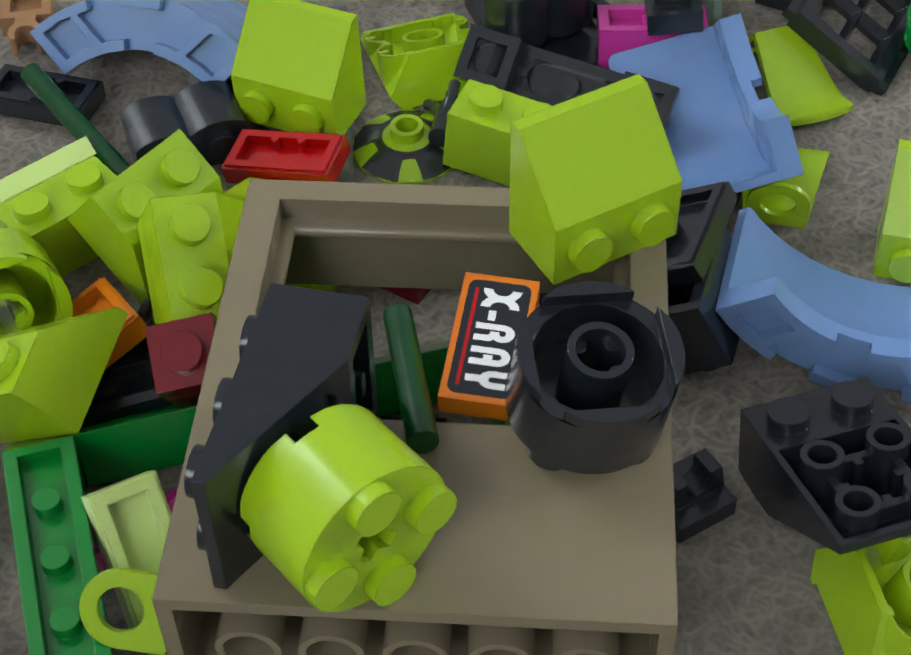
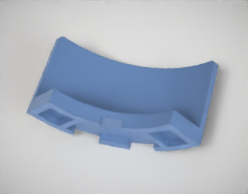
[29,0,247,82]
[608,13,804,193]
[715,207,911,403]

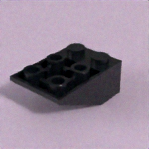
[184,283,378,589]
[738,377,911,555]

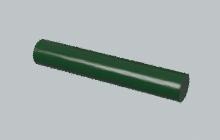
[383,303,439,454]

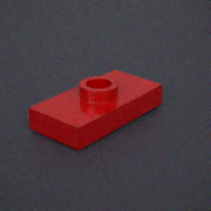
[221,129,351,184]

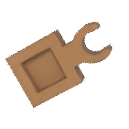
[0,0,56,56]

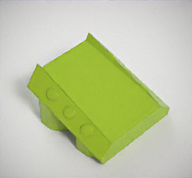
[360,13,470,111]
[810,537,911,655]

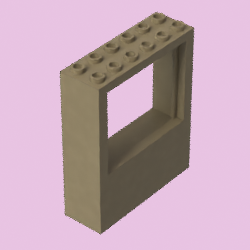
[152,179,678,655]

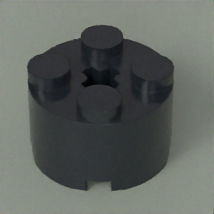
[505,281,685,474]

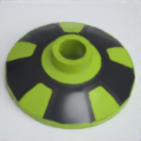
[353,110,453,185]

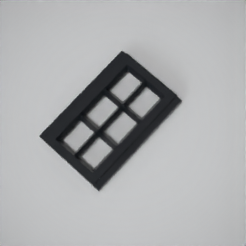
[782,0,911,96]

